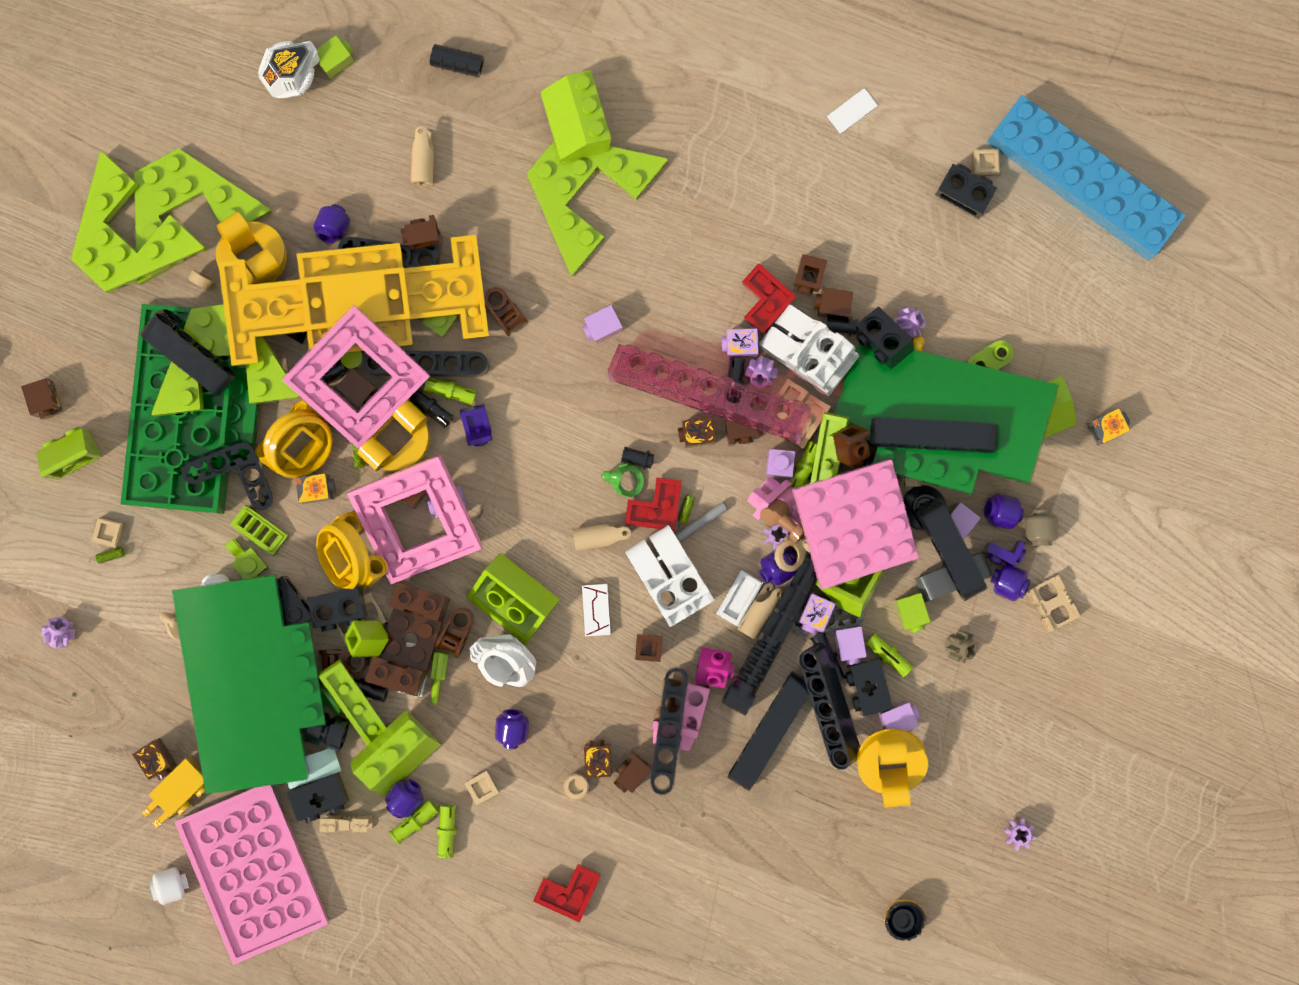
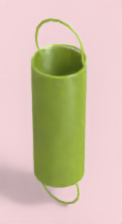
[352,443,364,476]
[678,489,695,530]
[89,547,131,564]

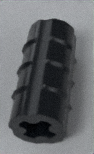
[430,44,484,78]

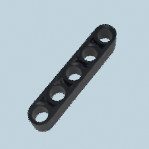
[363,351,490,377]
[869,417,999,453]
[799,643,860,770]
[651,667,688,795]
[727,671,809,791]

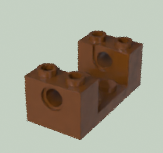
[365,582,450,696]

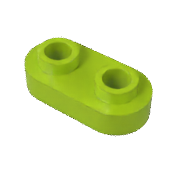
[967,340,1014,370]

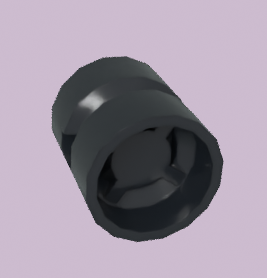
[305,712,350,752]

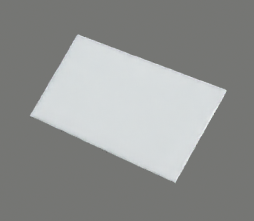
[827,88,878,134]

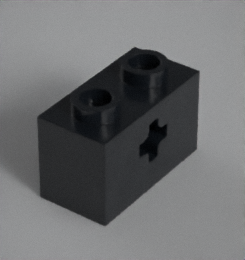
[845,658,893,717]
[287,772,349,823]

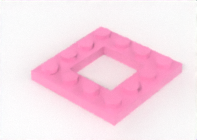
[282,305,430,449]
[347,455,483,585]

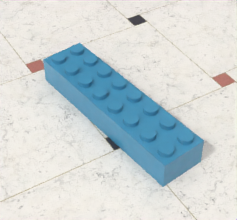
[987,95,1186,261]

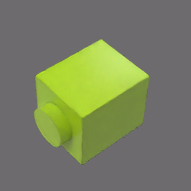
[317,35,354,79]
[894,593,930,633]
[344,620,389,657]

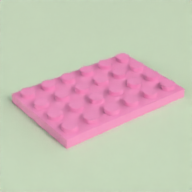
[175,785,330,965]

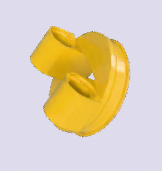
[216,212,287,285]
[256,400,333,478]
[357,400,430,472]
[316,511,388,590]
[857,729,928,808]

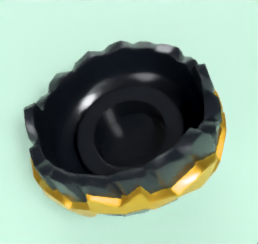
[884,899,926,941]

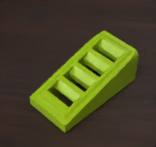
[230,505,289,556]

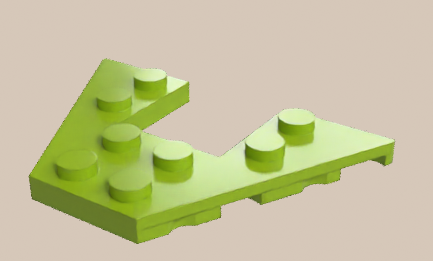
[527,141,668,277]
[134,148,272,285]
[71,151,208,293]
[152,304,301,416]

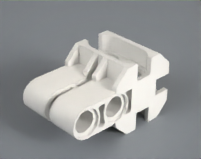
[758,305,859,396]
[625,525,714,627]

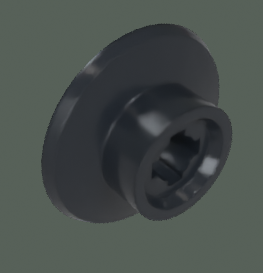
[903,485,946,530]

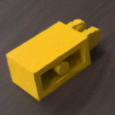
[142,756,205,829]

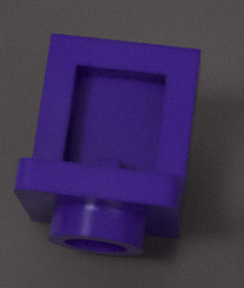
[460,404,492,447]
[983,541,1026,566]

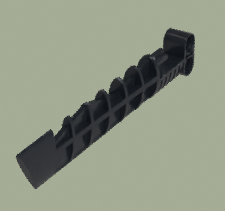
[722,446,877,716]

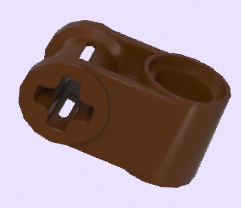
[484,287,528,336]
[435,608,475,659]
[319,649,370,674]

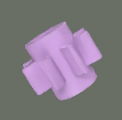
[894,307,925,338]
[745,356,778,388]
[762,525,789,550]
[42,617,75,648]
[1003,818,1036,851]

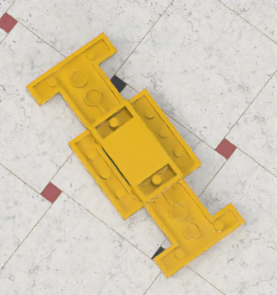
[218,235,489,366]

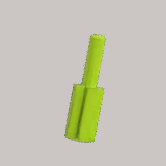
[430,652,449,705]

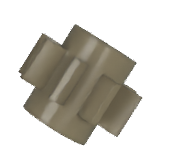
[945,630,977,663]

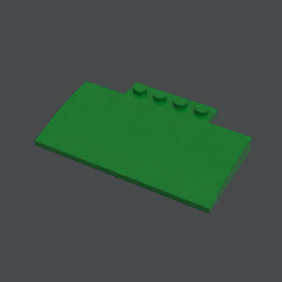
[120,304,260,514]
[835,342,1059,495]
[172,574,326,794]

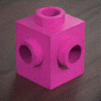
[695,647,735,689]

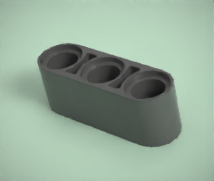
[915,551,992,602]

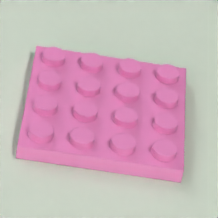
[792,459,919,589]

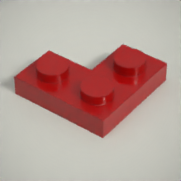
[742,263,796,335]
[625,478,682,531]
[533,864,601,923]

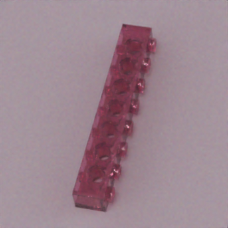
[608,344,811,444]

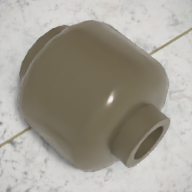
[1025,510,1059,546]

